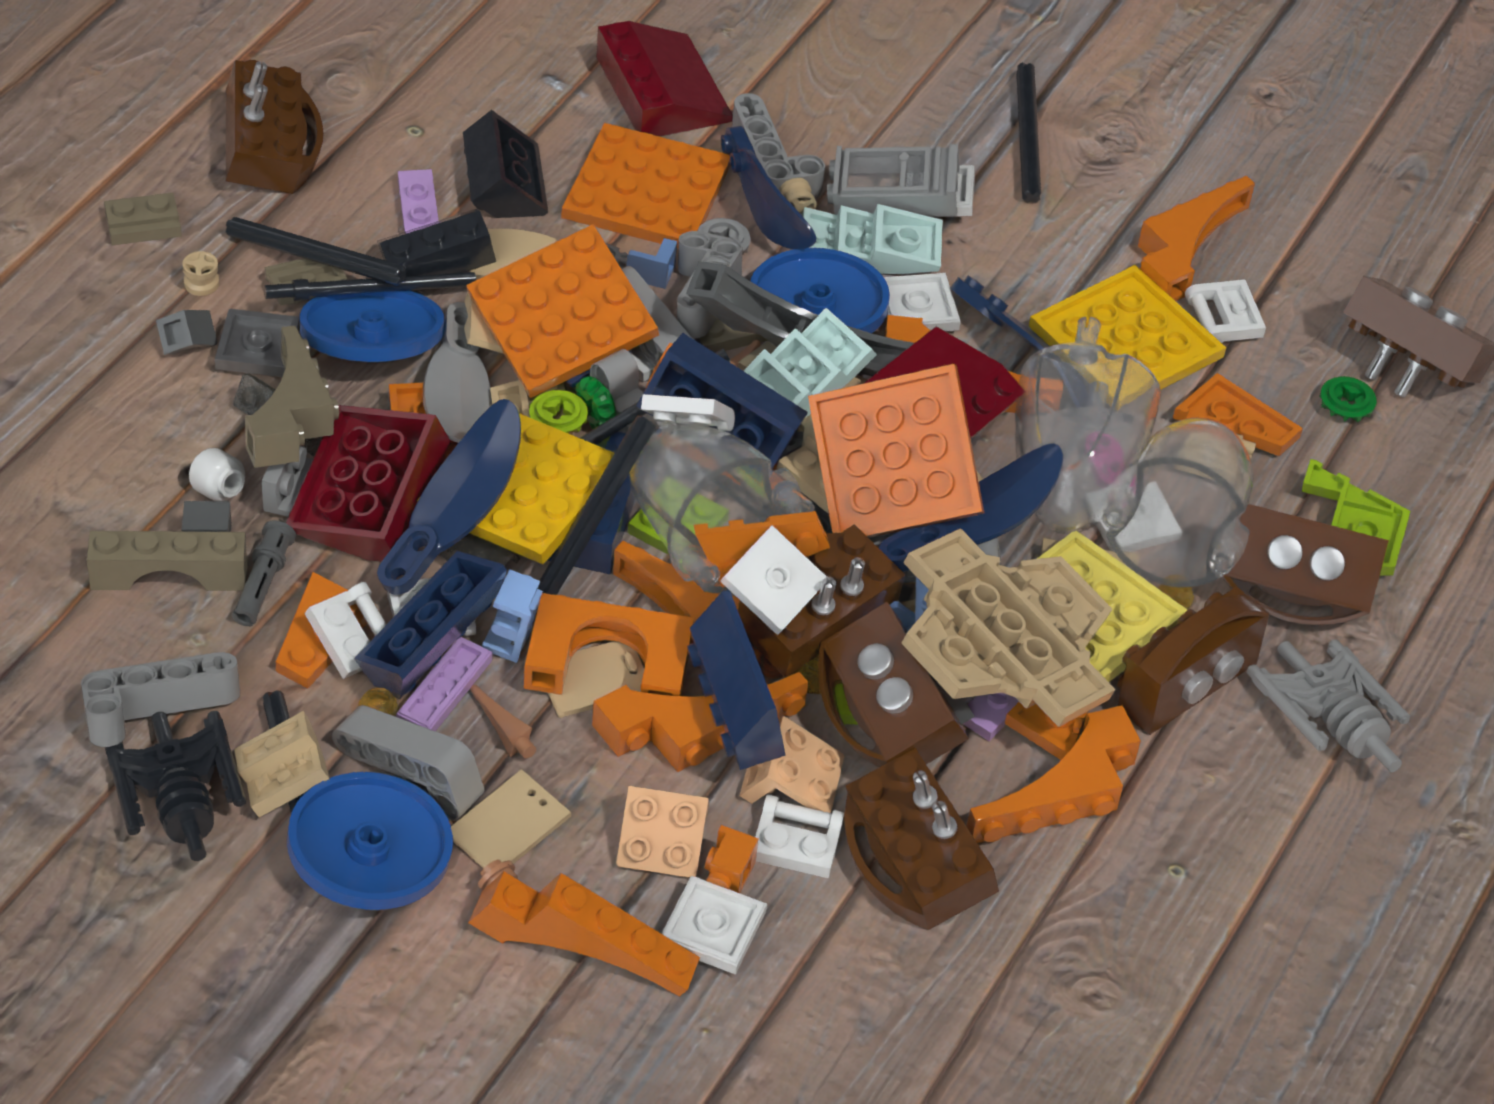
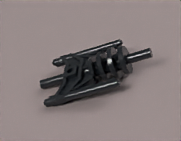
[105,711,246,861]

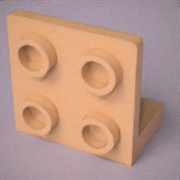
[740,716,844,813]
[616,786,710,878]

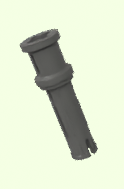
[232,520,296,626]

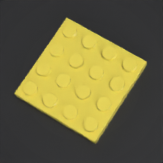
[1037,530,1187,682]

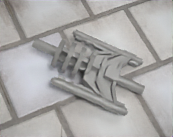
[1247,639,1410,772]

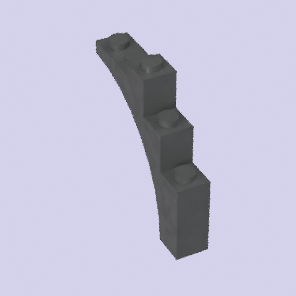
[686,261,914,377]

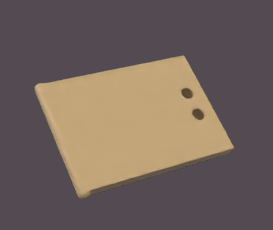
[548,641,644,718]
[451,769,571,868]

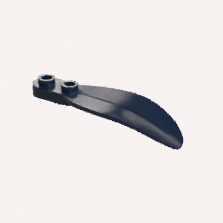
[721,126,816,249]
[950,275,1091,420]
[377,399,521,595]
[879,443,1064,572]

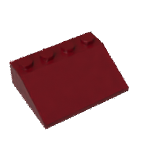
[596,21,733,137]
[863,326,1026,439]
[286,405,450,562]

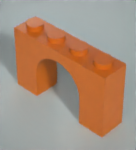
[524,593,694,696]

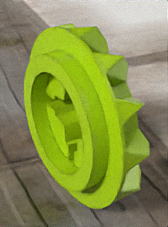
[529,390,588,434]

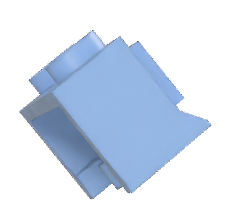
[482,569,543,663]

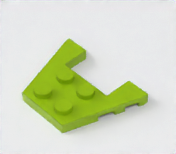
[1302,459,1411,576]

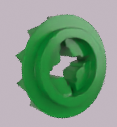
[576,376,616,429]
[1319,376,1377,423]

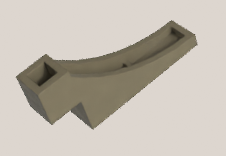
[245,326,339,468]

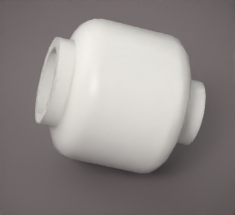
[189,448,245,501]

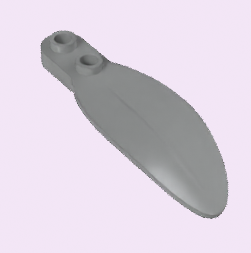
[423,302,492,443]

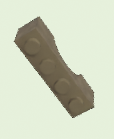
[87,531,247,591]

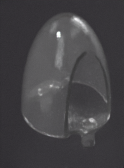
[1015,317,1161,535]
[1102,417,1254,587]
[629,423,814,593]

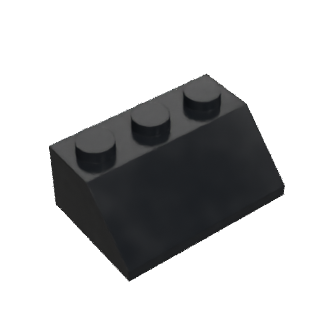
[463,109,548,218]
[377,209,496,276]

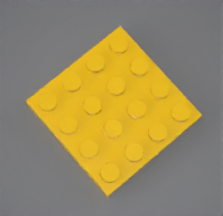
[1029,265,1226,411]
[417,413,615,565]

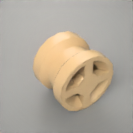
[778,178,817,214]
[182,251,219,296]

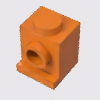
[704,825,759,893]

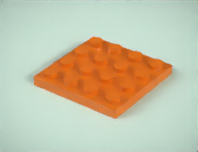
[561,123,731,248]
[466,224,659,398]
[808,364,984,538]

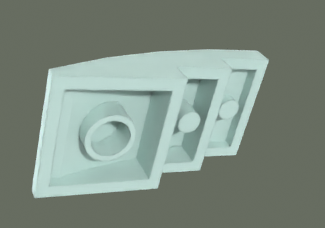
[801,204,943,274]
[744,308,877,418]

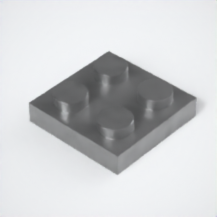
[215,309,300,377]

